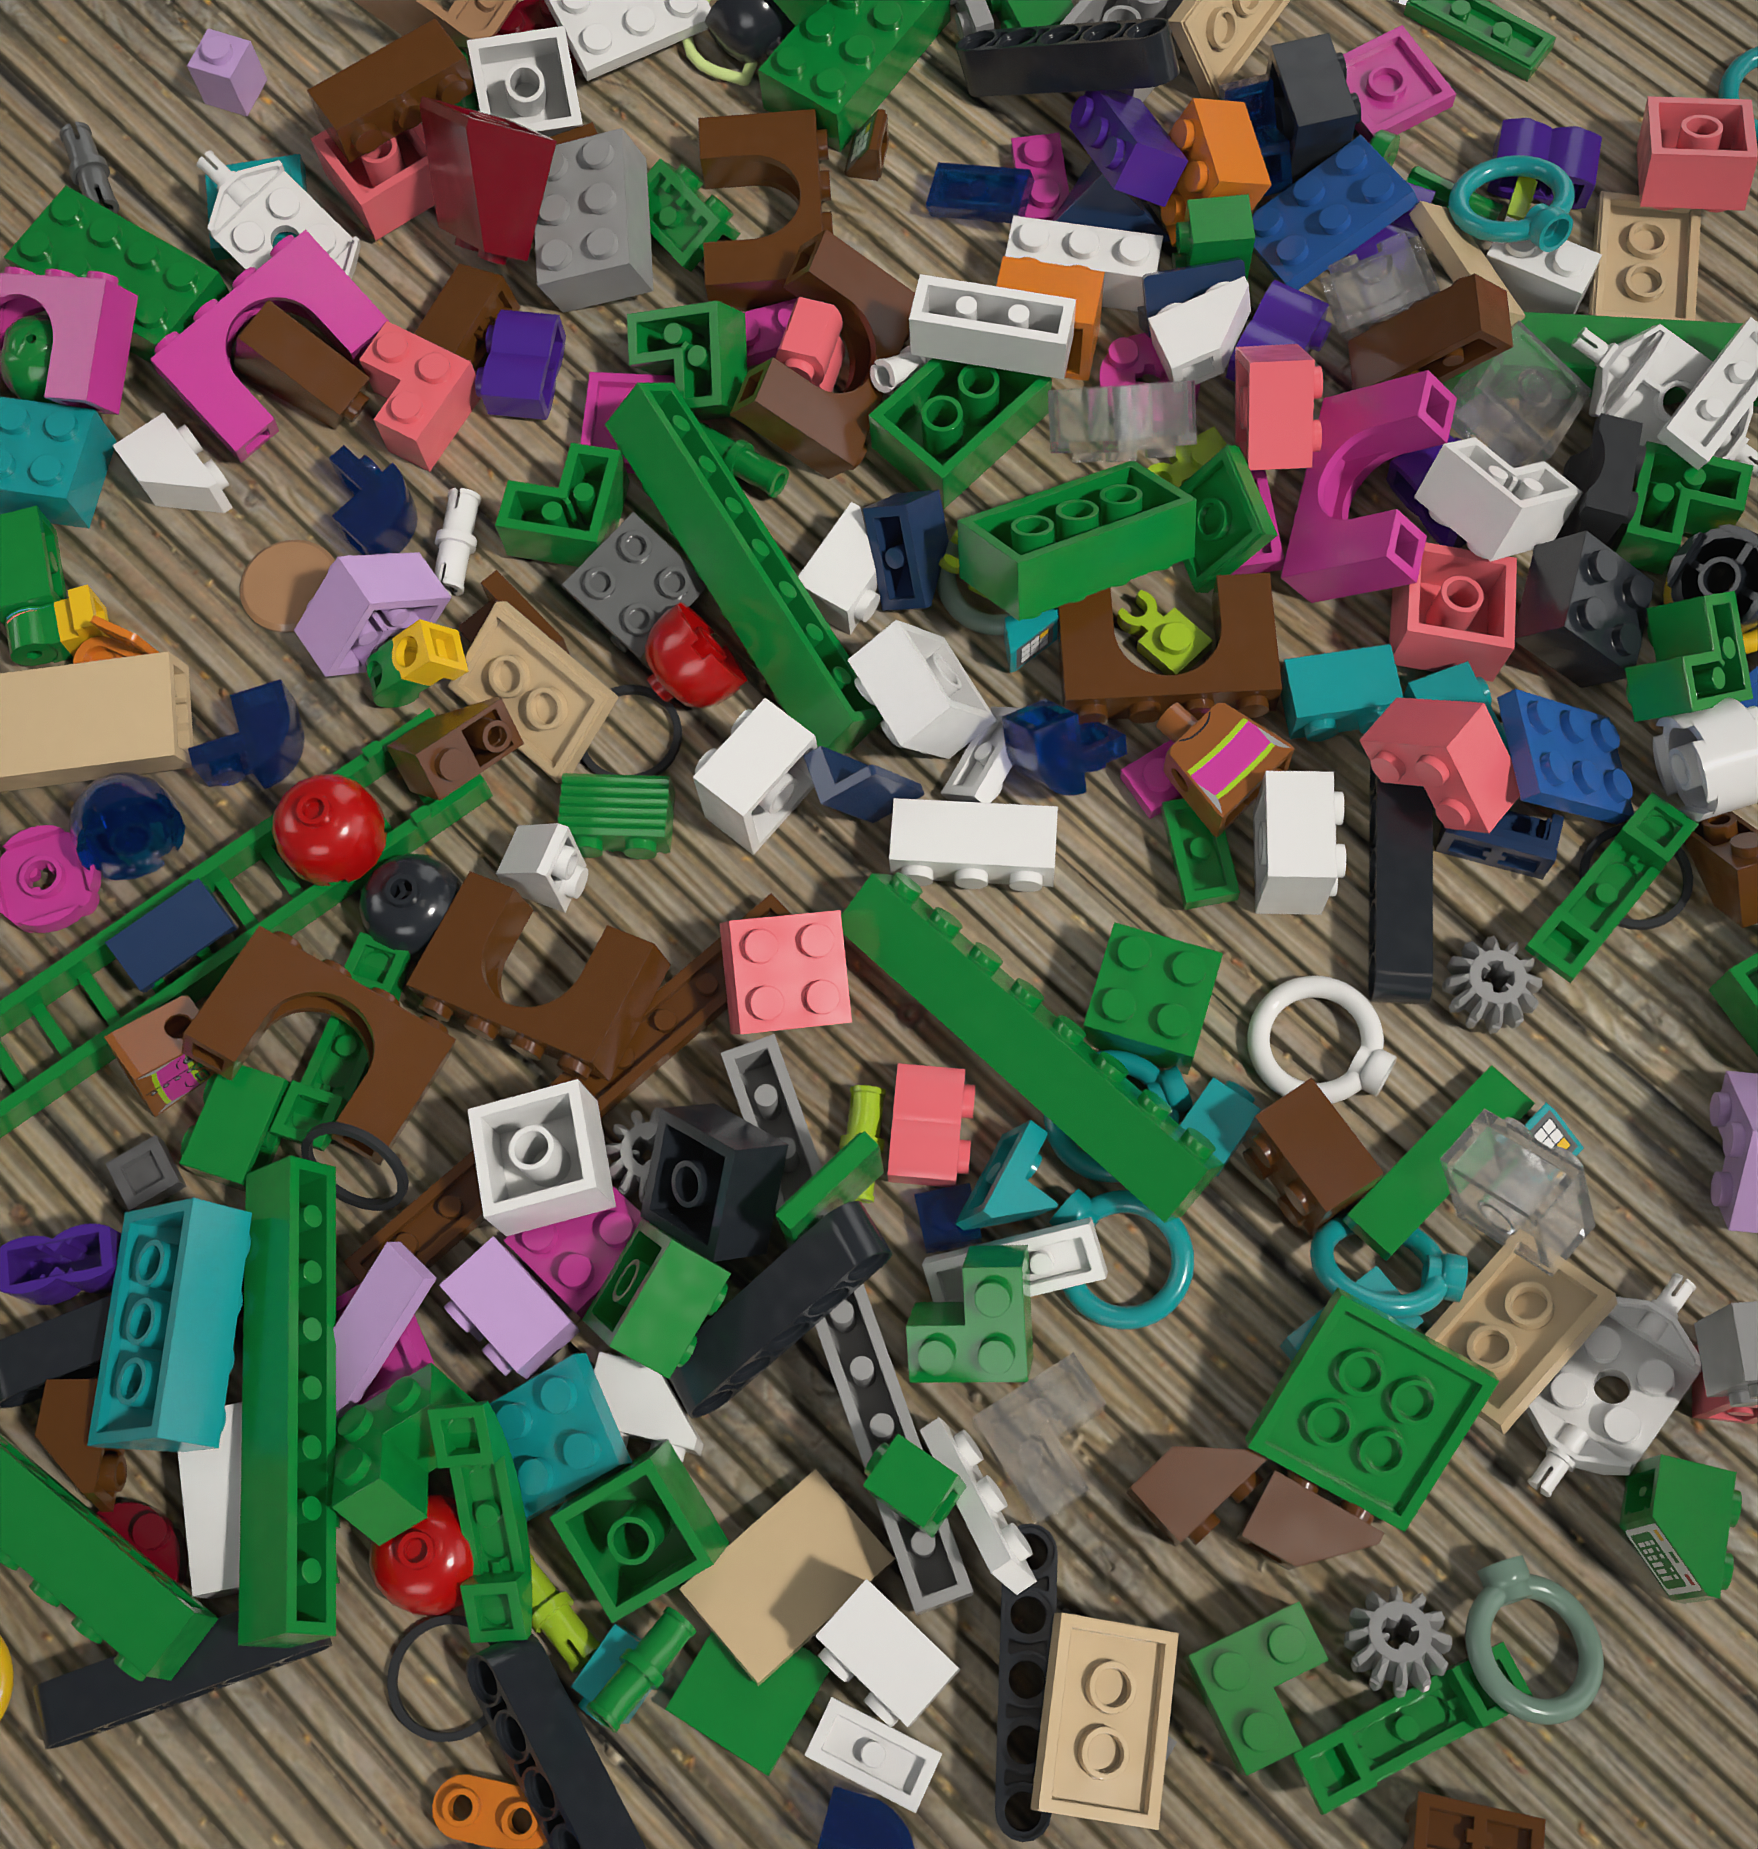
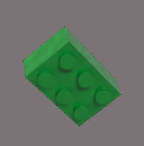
[869,358,1052,509]

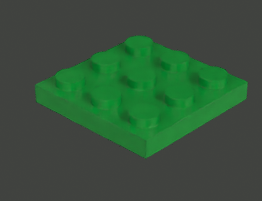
[1245,1287,1499,1532]

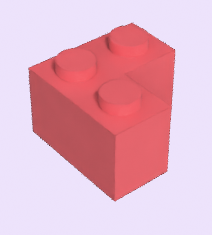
[359,321,481,472]
[1359,697,1520,833]

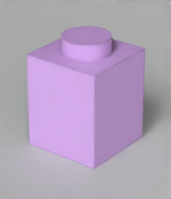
[187,29,267,116]

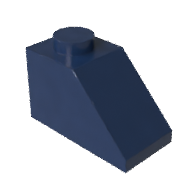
[862,490,949,611]

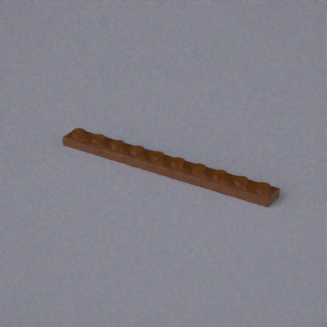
[344,893,792,1283]

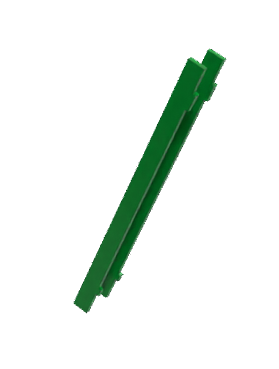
[0,708,493,1138]

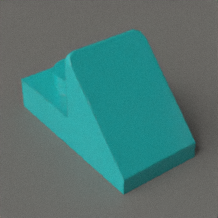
[955,1120,1058,1230]

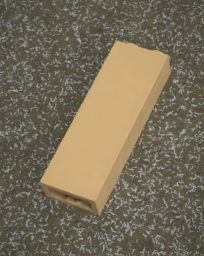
[0,651,195,792]

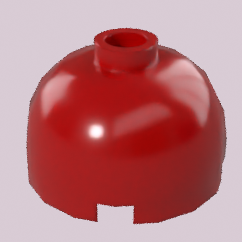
[645,602,748,708]
[272,774,387,886]
[369,1494,474,1616]

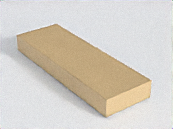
[1409,201,1526,329]

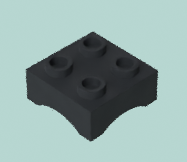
[1554,413,1646,548]

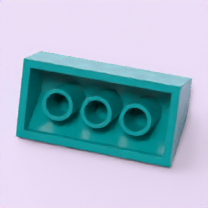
[87,1198,252,1452]

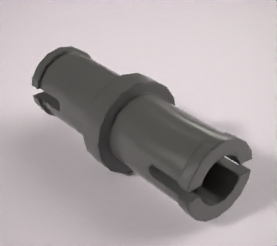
[59,122,120,214]

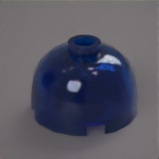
[69,772,186,880]

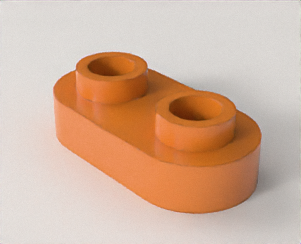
[432,1774,547,1849]

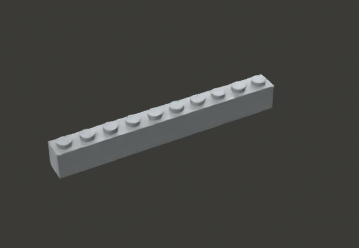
[721,1034,973,1616]

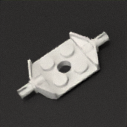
[196,150,361,314]
[1571,324,1758,478]
[1526,1273,1702,1497]

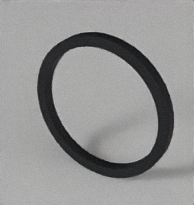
[582,685,682,776]
[1579,824,1693,930]
[301,1122,409,1211]
[387,1615,497,1742]

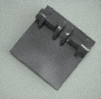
[562,512,707,658]

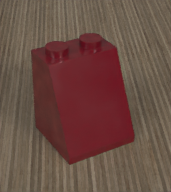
[420,96,557,265]

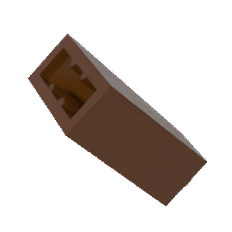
[233,300,370,430]

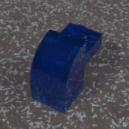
[1219,74,1292,197]
[329,445,418,555]
[188,679,305,789]
[1002,699,1128,796]
[817,1784,917,1849]

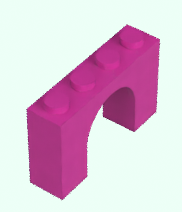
[151,229,390,463]
[0,266,138,415]
[1281,370,1457,603]

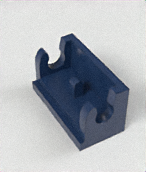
[1435,810,1564,880]
[105,878,237,993]

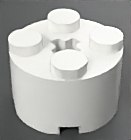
[1653,697,1758,822]

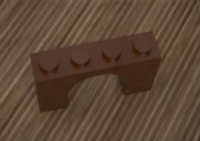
[698,109,834,312]
[730,229,915,479]
[1056,573,1282,726]
[406,871,671,1082]
[182,925,456,1166]

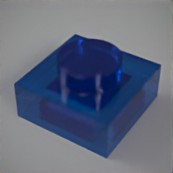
[914,1183,982,1254]

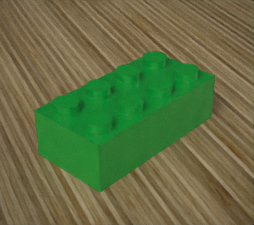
[758,0,951,152]
[4,185,230,365]
[957,460,1197,621]

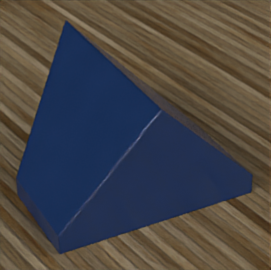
[1052,159,1170,243]

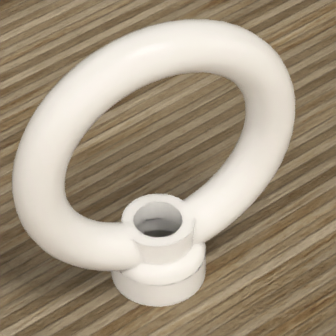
[1247,976,1397,1104]

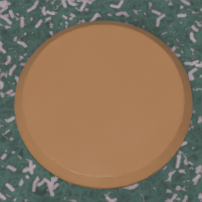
[240,540,335,633]

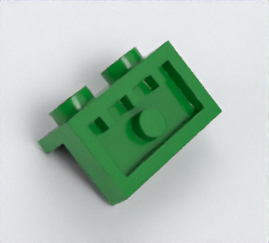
[647,158,741,272]

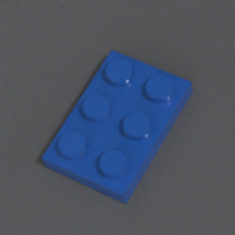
[1252,135,1419,290]
[1497,689,1634,825]

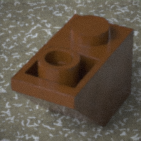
[386,697,524,801]
[1684,811,1758,928]
[35,1379,127,1512]
[1126,1446,1267,1546]
[1235,1469,1384,1570]

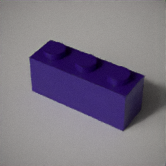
[1069,90,1188,207]

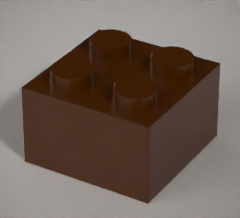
[1242,1077,1384,1236]

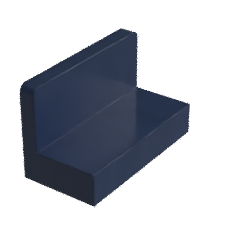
[1137,258,1249,338]
[803,746,924,823]

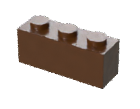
[307,18,476,163]
[1348,273,1514,390]

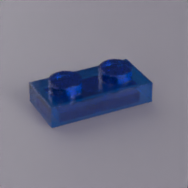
[925,162,1035,223]

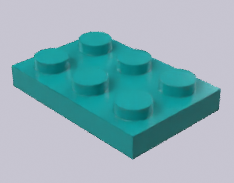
[490,1353,632,1522]

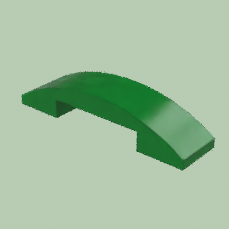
[1524,792,1699,983]
[269,932,411,1152]
[427,1401,532,1643]
[1290,1642,1533,1815]

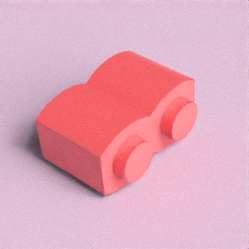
[775,297,846,392]
[887,1063,976,1188]

